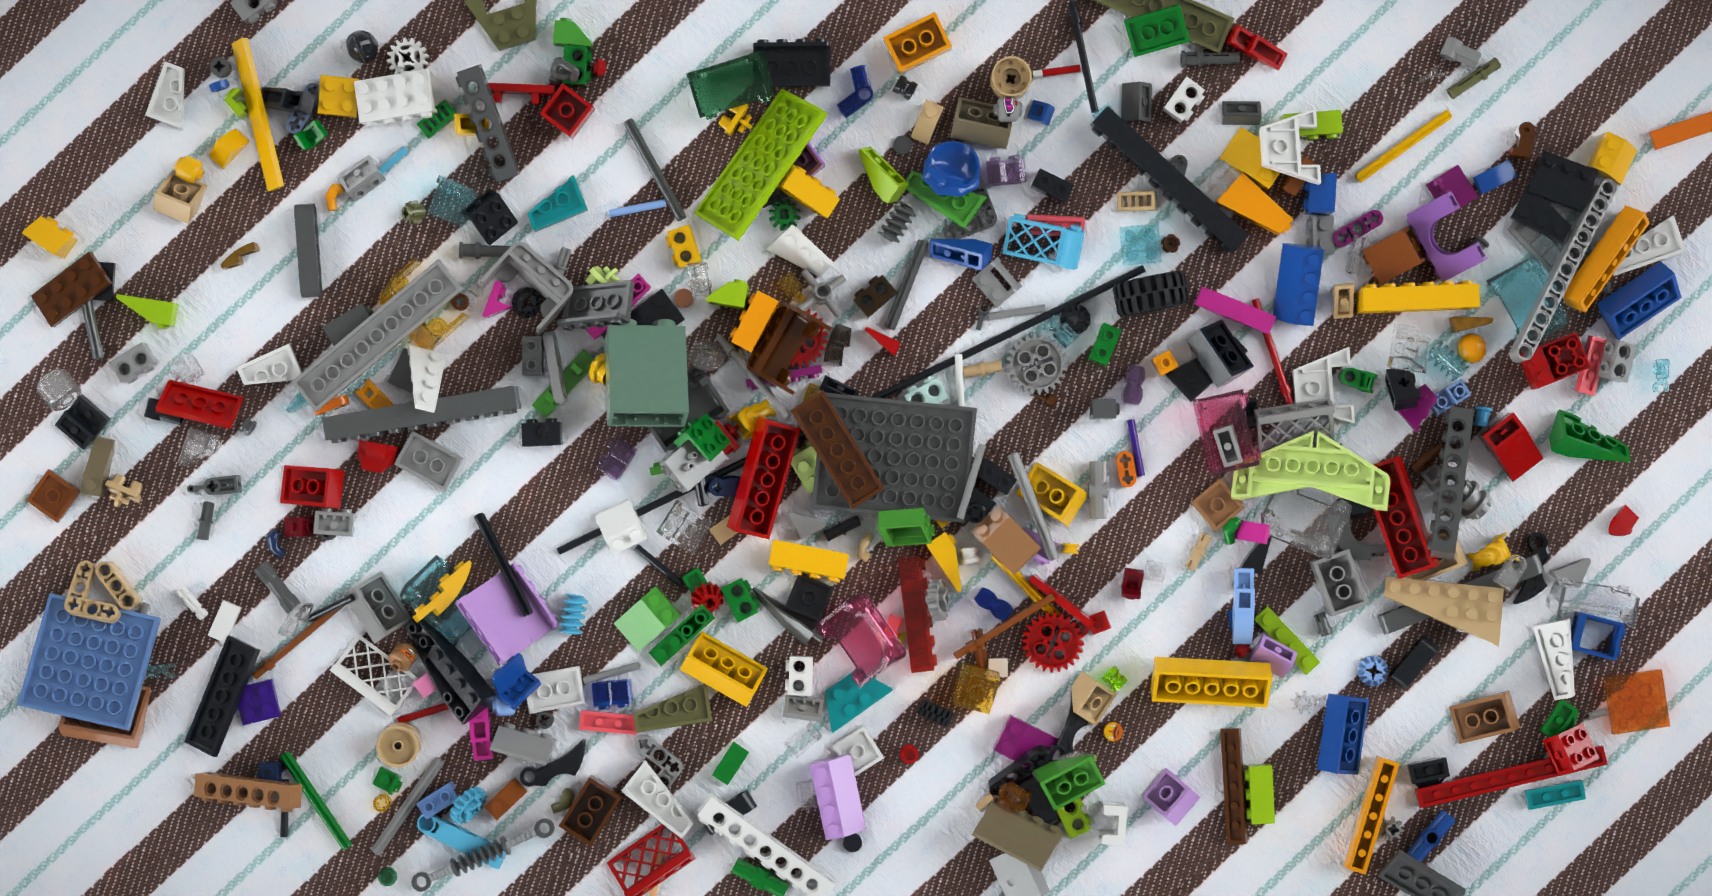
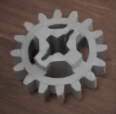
[925,579,951,621]

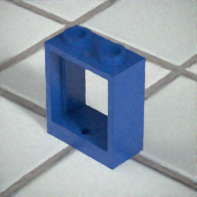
[1571,611,1626,661]

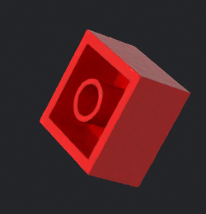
[539,83,595,140]

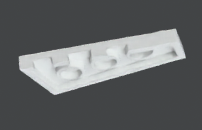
[408,345,447,413]
[1533,618,1575,700]
[621,760,694,839]

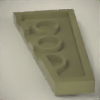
[633,684,712,733]

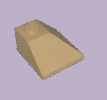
[1071,671,1117,726]

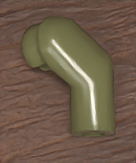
[551,788,574,814]

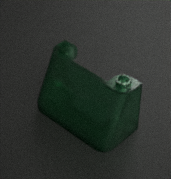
[686,50,774,120]

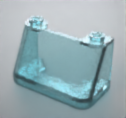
[1486,255,1570,341]
[400,555,473,646]

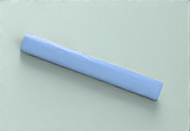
[609,199,667,217]

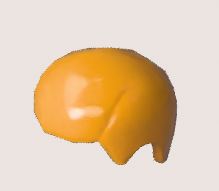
[1457,333,1486,364]

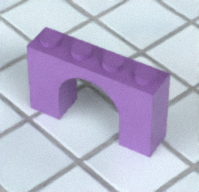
[1406,191,1488,282]

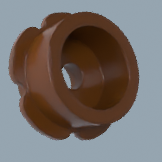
[1161,234,1180,253]

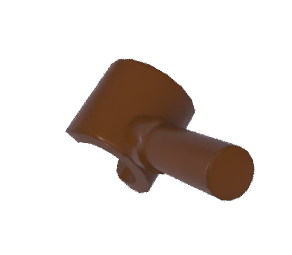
[1031,392,1058,406]

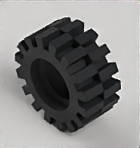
[917,699,954,727]

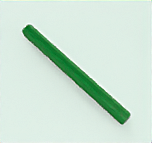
[280,751,352,850]

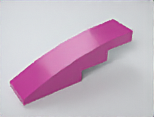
[1194,287,1276,334]

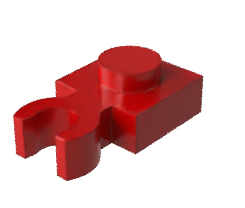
[1075,610,1112,636]

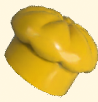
[588,353,606,386]

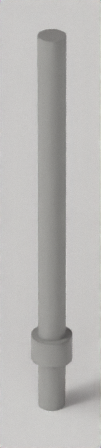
[715,334,792,420]

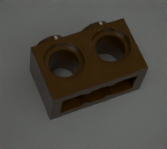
[853,275,897,318]

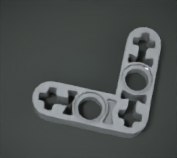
[635,735,683,789]

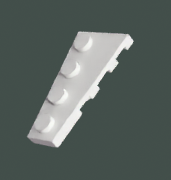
[1612,215,1686,277]

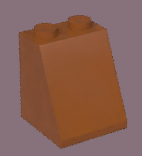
[1362,226,1427,285]

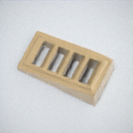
[1117,191,1158,211]

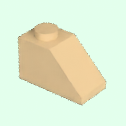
[911,99,944,145]

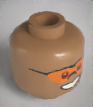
[388,643,417,671]

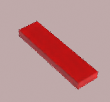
[1029,574,1096,628]

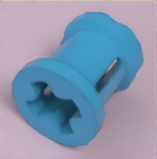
[1472,406,1493,428]

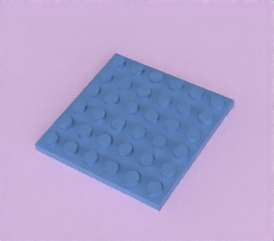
[17,593,161,731]

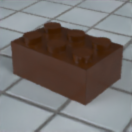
[559,775,624,847]

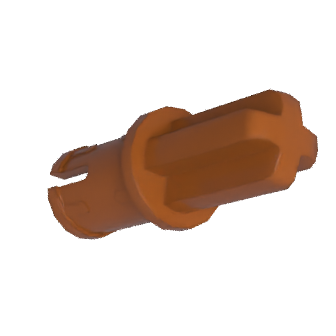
[971,628,988,668]

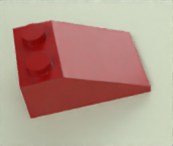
[280,465,344,509]

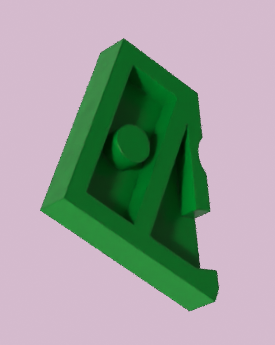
[1540,699,1578,737]

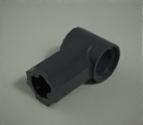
[144,398,184,425]

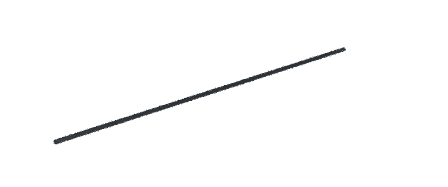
[557,265,1146,555]

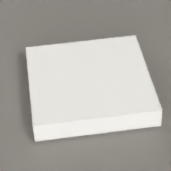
[831,725,884,776]

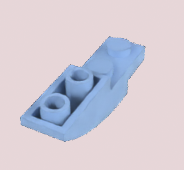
[1232,568,1255,644]

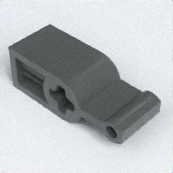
[187,475,242,495]

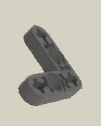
[944,176,997,239]

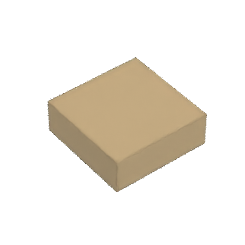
[975,793,995,812]

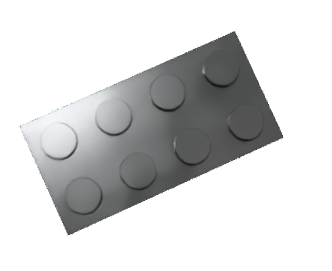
[1378,849,1466,896]

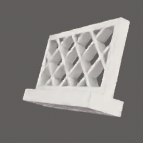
[330,634,419,717]

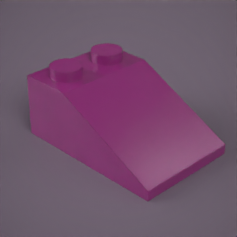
[993,714,1058,767]

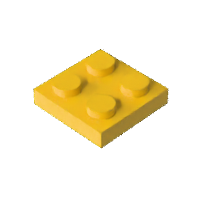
[317,75,359,118]

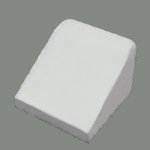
[988,658,1008,678]

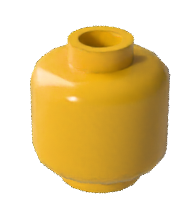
[174,155,205,184]

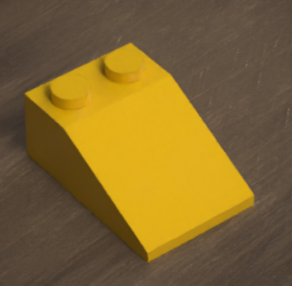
[1219,127,1280,191]
[1016,462,1088,527]

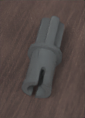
[197,501,215,540]

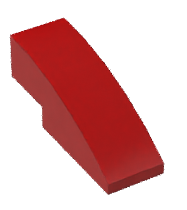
[1225,25,1288,71]

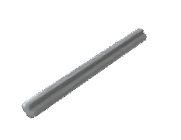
[1008,452,1059,561]
[371,757,445,855]

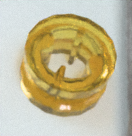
[373,794,392,812]

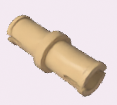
[963,359,1003,378]
[1184,532,1212,572]

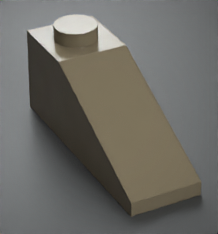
[80,437,116,497]

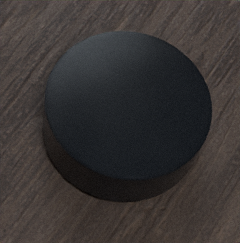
[843,833,862,852]

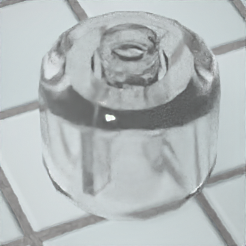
[37,369,81,411]

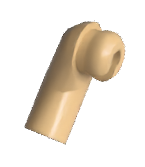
[857,532,874,562]

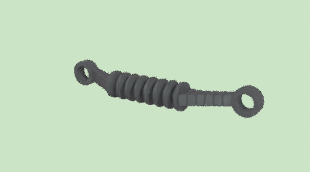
[411,818,555,892]

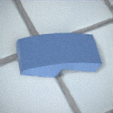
[1431,379,1472,416]

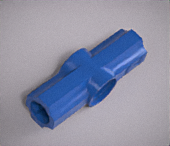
[1406,809,1456,862]

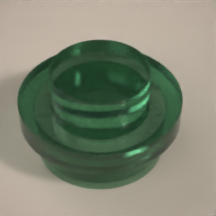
[378,867,397,886]

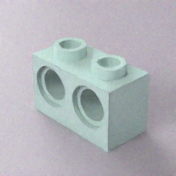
[904,376,949,404]

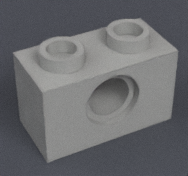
[230,0,278,24]

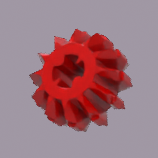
[691,581,723,614]

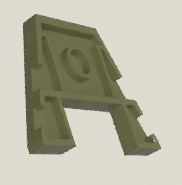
[465,0,537,51]

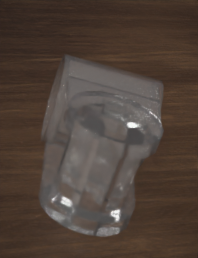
[1493,554,1527,592]

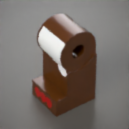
[1508,122,1535,160]

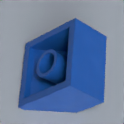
[1303,173,1337,215]

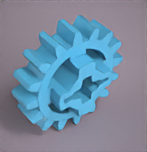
[449,786,487,825]

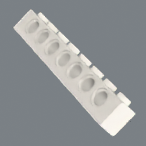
[697,793,836,896]

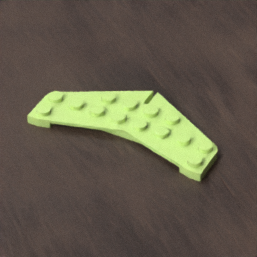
[1231,431,1390,511]

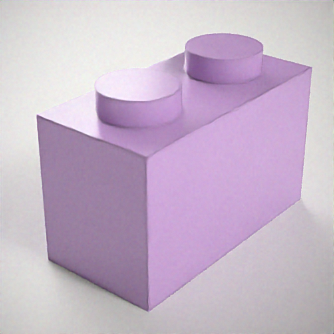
[1249,634,1298,678]

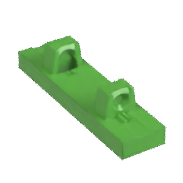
[532,349,595,418]

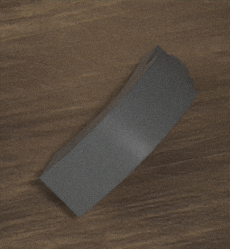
[1327,515,1389,561]

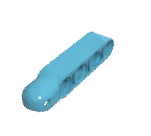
[417,814,507,869]

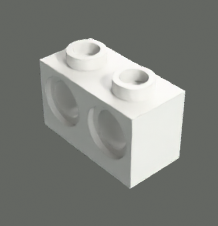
[1162,77,1205,123]
[785,655,813,696]

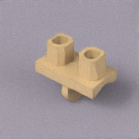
[105,473,143,508]

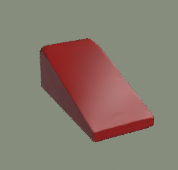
[865,327,901,357]

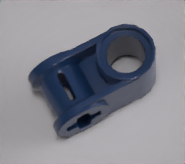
[705,476,741,497]

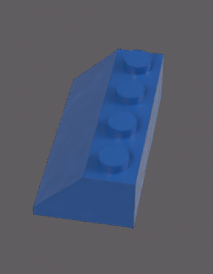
[1273,243,1324,326]
[1597,261,1682,340]
[1317,693,1369,775]

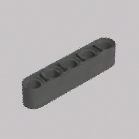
[294,203,323,298]

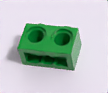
[562,45,592,87]
[1088,323,1122,366]
[721,578,760,623]

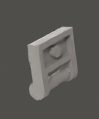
[972,257,1023,308]

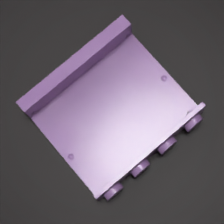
[455,562,559,666]

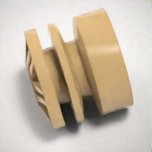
[990,56,1032,99]

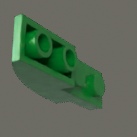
[648,604,715,666]

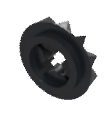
[511,287,542,318]
[1060,304,1091,334]

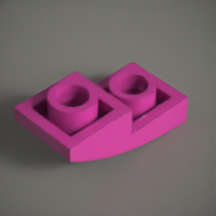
[1234,520,1270,544]

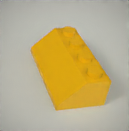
[769,539,849,583]
[680,631,768,707]

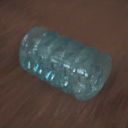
[1427,340,1469,382]

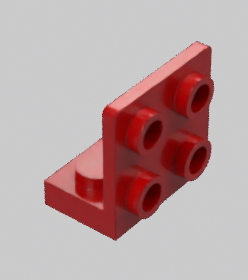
[1542,723,1599,776]

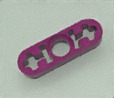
[1333,210,1383,248]

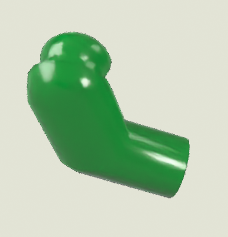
[1223,517,1241,545]

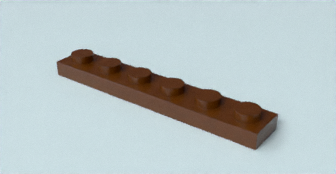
[1220,728,1248,844]

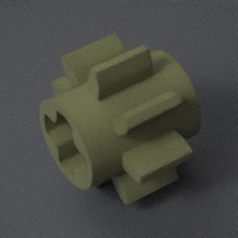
[402,200,426,225]

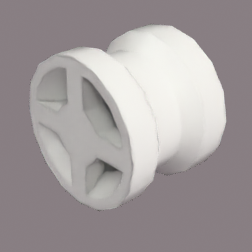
[959,546,980,564]

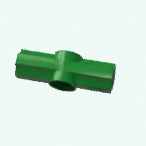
[731,857,790,896]

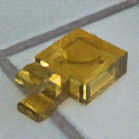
[776,271,807,303]

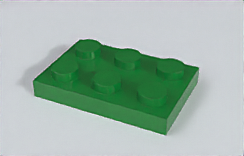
[1124,3,1190,57]

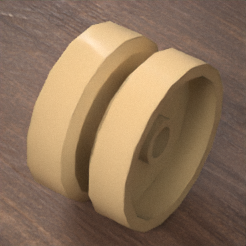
[376,722,422,768]

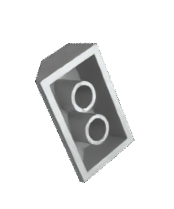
[1309,549,1369,617]
[344,572,411,644]
[490,722,556,766]

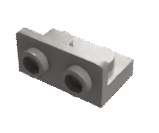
[338,155,386,201]
[1306,214,1334,254]
[313,508,357,537]
[783,695,824,722]

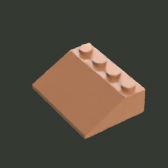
[58,686,151,749]

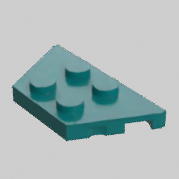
[825,669,893,733]

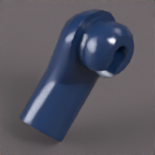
[266,530,286,559]

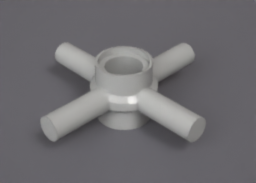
[797,269,846,318]

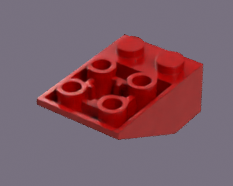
[1520,332,1591,390]
[1478,412,1544,482]

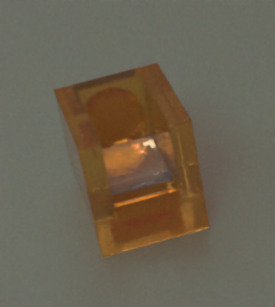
[997,781,1033,813]

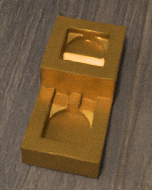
[221,242,260,270]

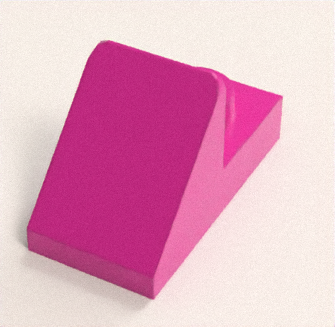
[482,280,513,318]

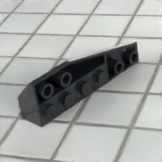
[405,614,496,725]

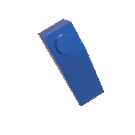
[930,239,992,271]

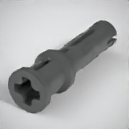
[1180,50,1240,68]
[459,242,511,259]

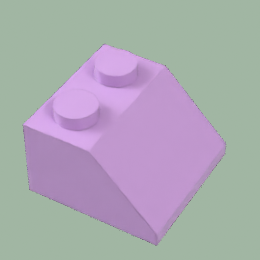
[1142,768,1200,826]

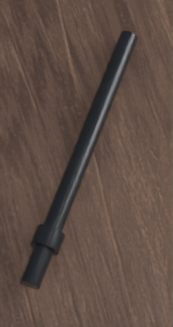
[1068,1,1099,113]

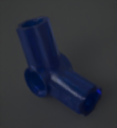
[837,65,873,118]

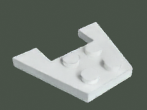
[1259,108,1321,185]
[1292,347,1355,423]

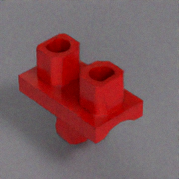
[715,421,741,456]

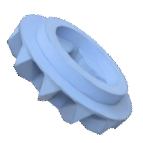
[1358,656,1389,686]

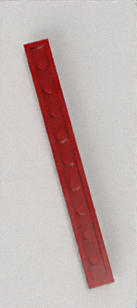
[1415,745,1608,808]

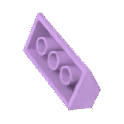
[810,754,866,840]

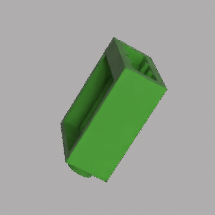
[877,508,935,547]

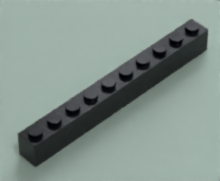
[1090,106,1249,254]

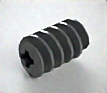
[877,200,917,243]

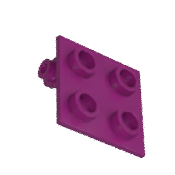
[1426,165,1479,217]

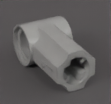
[1439,37,1481,69]

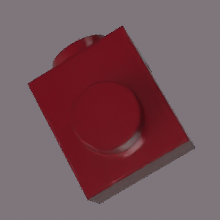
[284,517,315,537]
[1121,568,1144,600]

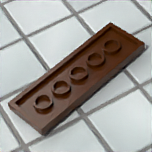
[790,390,885,509]

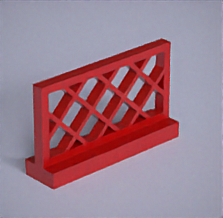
[606,824,696,896]

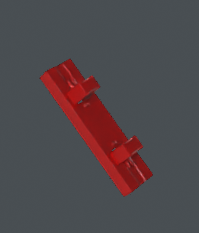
[488,83,557,105]

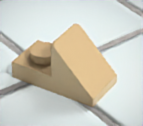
[1330,283,1354,319]

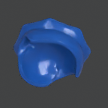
[922,141,982,197]

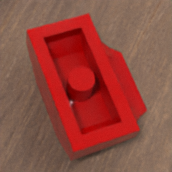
[356,440,398,473]

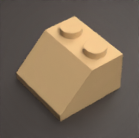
[153,171,208,224]

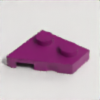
[1397,384,1437,433]

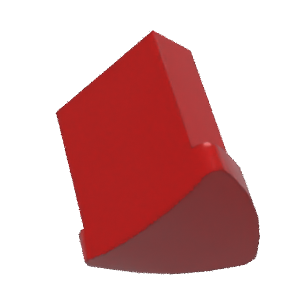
[1609,504,1639,536]

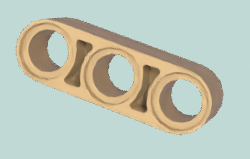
[95,561,140,610]

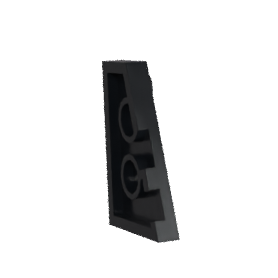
[1510,184,1572,244]

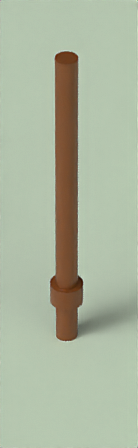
[953,593,1055,659]
[252,606,344,679]

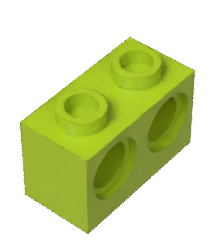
[1056,798,1092,839]

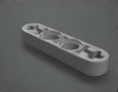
[543,331,567,404]

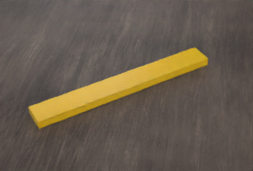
[231,38,284,191]

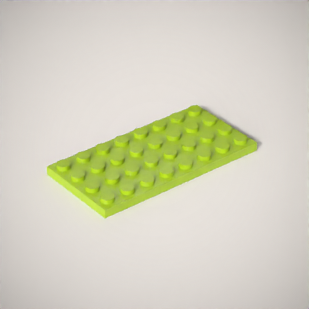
[694,88,828,241]

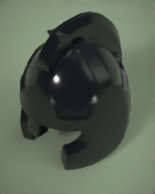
[346,30,379,64]

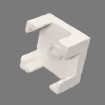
[1098,801,1127,845]

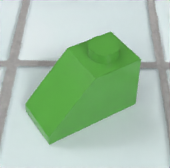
[553,17,593,49]

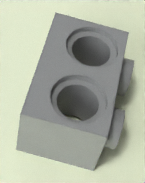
[1598,339,1637,383]
[109,342,158,384]

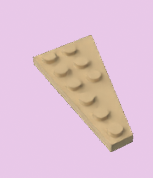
[1384,577,1504,647]

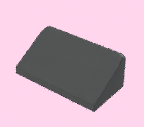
[1222,101,1262,125]

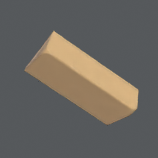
[709,515,739,545]

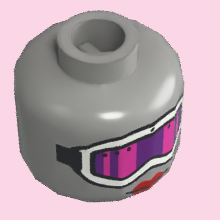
[993,97,1022,122]

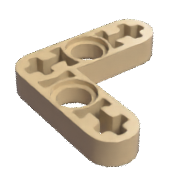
[64,560,121,623]

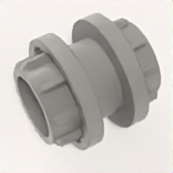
[1450,480,1491,520]

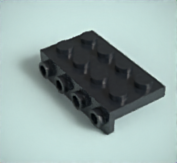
[753,39,831,88]

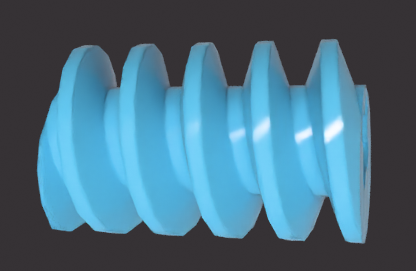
[557,593,588,635]

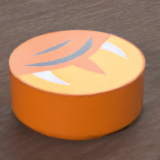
[1103,722,1123,742]

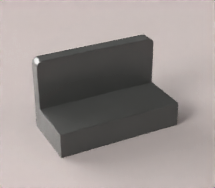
[1121,81,1152,122]

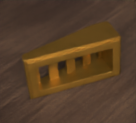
[1449,316,1494,333]

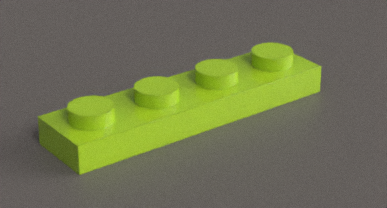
[1254,606,1320,675]

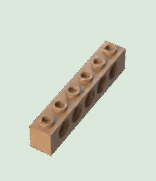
[194,772,302,812]

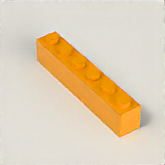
[1562,205,1649,313]
[1343,756,1400,875]

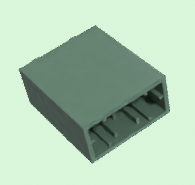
[605,319,689,427]

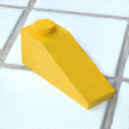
[925,532,961,593]

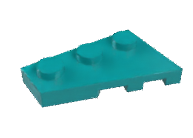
[527,175,588,232]

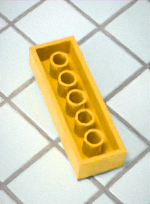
[1356,280,1480,314]
[1151,657,1273,708]

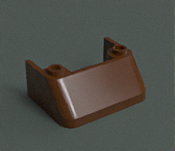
[747,303,832,395]

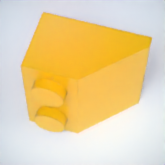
[1587,132,1637,185]
[22,216,78,258]

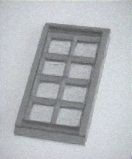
[1507,221,1592,280]

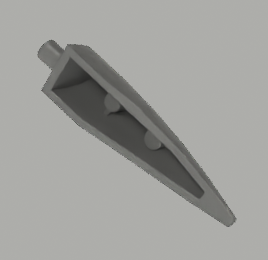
[752,587,824,646]

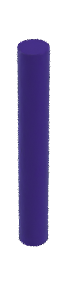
[1127,419,1145,477]

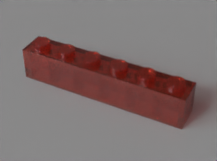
[897,555,937,673]

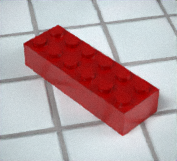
[727,416,801,539]
[1373,456,1440,579]

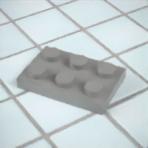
[394,431,464,492]

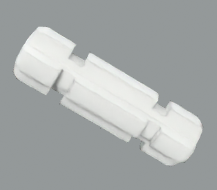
[177,587,208,620]

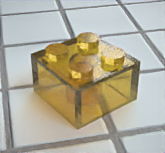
[951,662,1001,714]

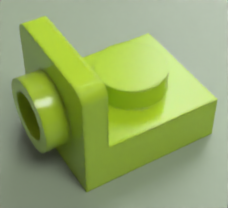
[224,87,249,119]

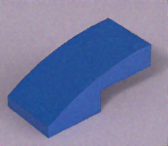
[1473,160,1518,195]

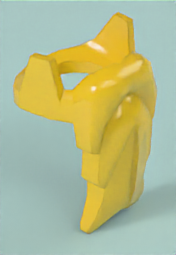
[727,399,777,440]
[1467,532,1518,571]

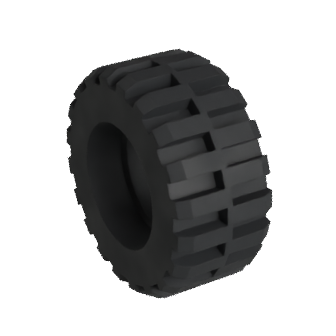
[1112,271,1190,317]

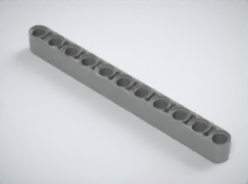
[1509,179,1617,363]

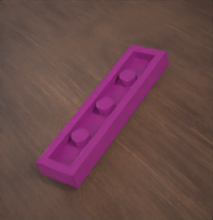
[745,365,823,390]

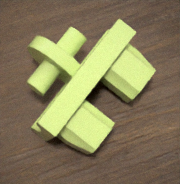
[585,266,620,285]

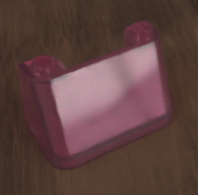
[1193,389,1262,475]
[816,594,906,688]

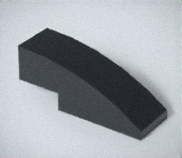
[261,87,316,115]
[1231,537,1272,587]

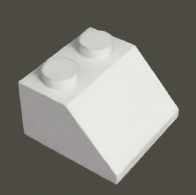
[594,498,648,555]

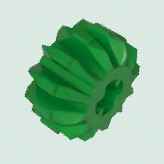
[769,199,801,231]

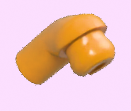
[325,183,344,211]

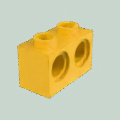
[665,224,702,269]

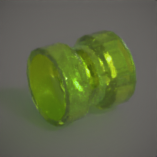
[1101,665,1128,692]

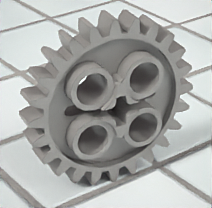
[1006,333,1068,395]

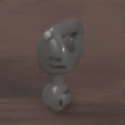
[549,57,580,87]

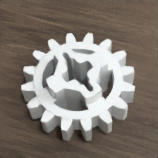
[387,38,429,74]

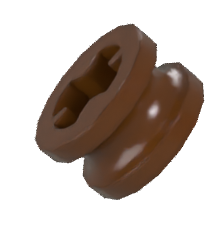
[451,293,470,311]

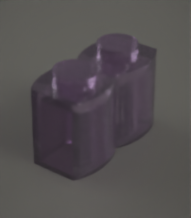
[985,155,1027,186]
[1121,365,1145,406]
[596,437,638,482]

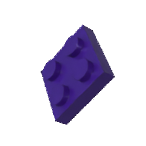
[238,679,282,725]

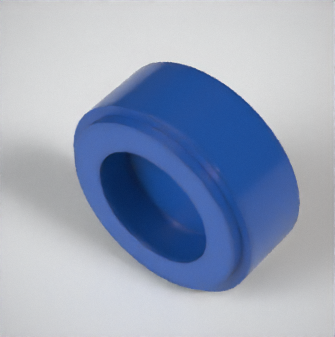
[209,79,230,93]

